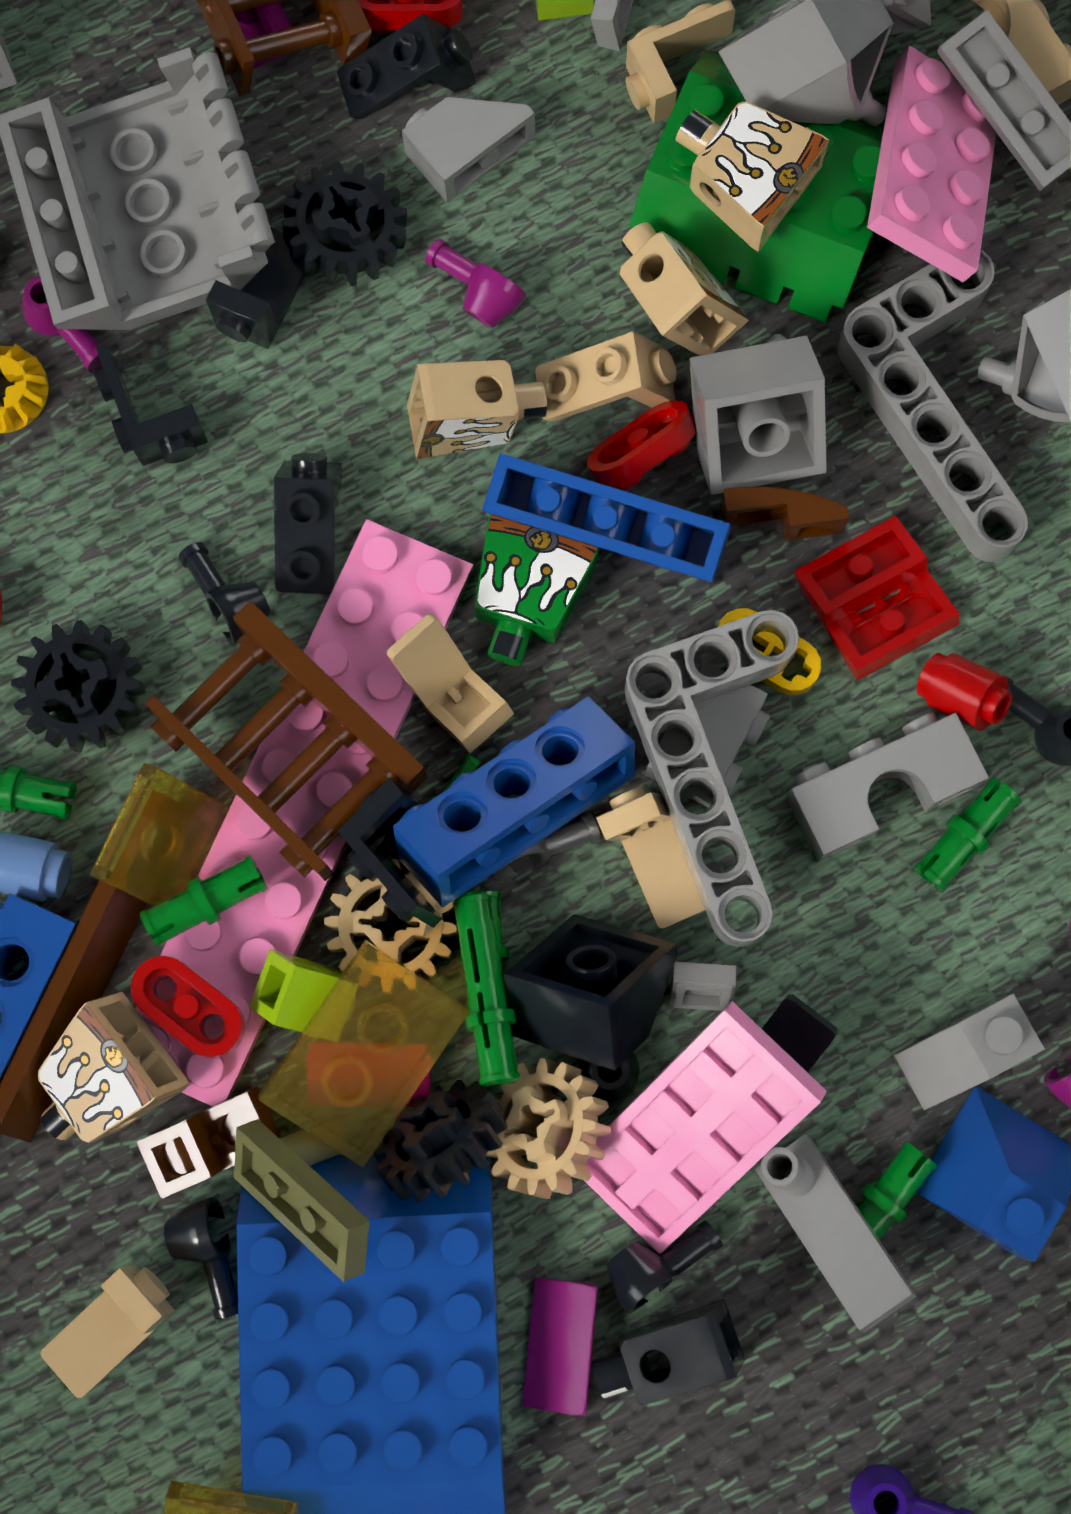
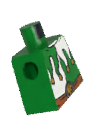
[475,514,599,666]

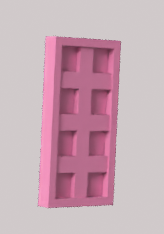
[867,45,996,282]
[584,1001,827,1254]

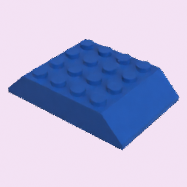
[236,1153,506,1514]

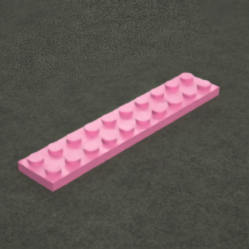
[135,519,474,1107]

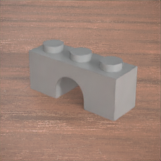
[786,712,989,862]

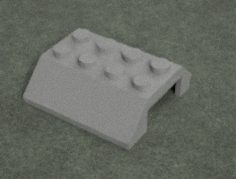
[0,47,275,330]

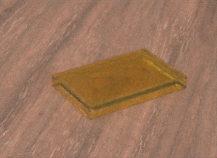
[258,940,470,1167]

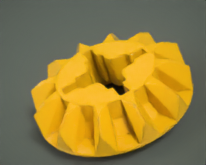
[0,343,49,434]

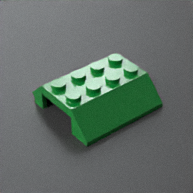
[629,51,886,323]

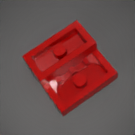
[794,515,960,681]

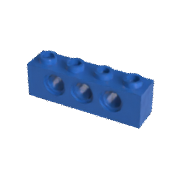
[482,453,731,584]
[393,696,635,908]
[0,893,77,1081]

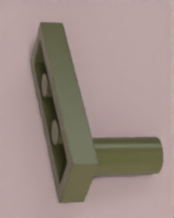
[234,1118,370,1282]

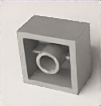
[719,0,893,127]
[978,289,1071,427]
[689,334,826,495]

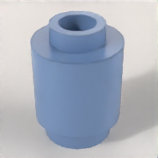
[0,831,72,902]

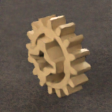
[324,859,458,994]
[486,1058,611,1199]

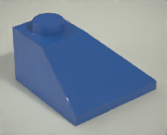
[915,1086,1071,1262]

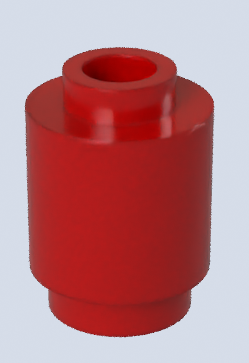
[917,653,1012,731]

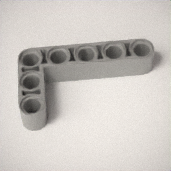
[838,250,1028,562]
[624,610,799,947]

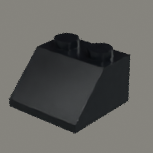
[504,914,678,1070]

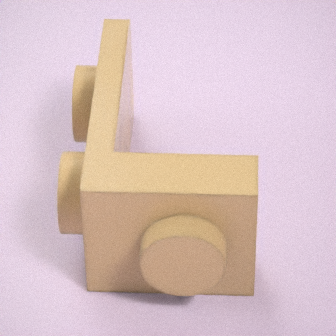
[626,0,736,123]
[535,331,677,421]
[387,613,514,754]
[596,787,706,928]
[41,1264,176,1398]

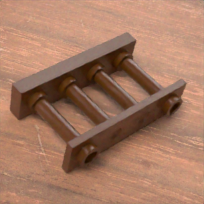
[197,0,372,96]
[145,601,428,881]

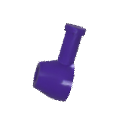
[849,1464,972,1514]

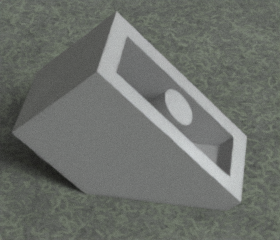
[402,97,535,203]
[893,993,1045,1110]

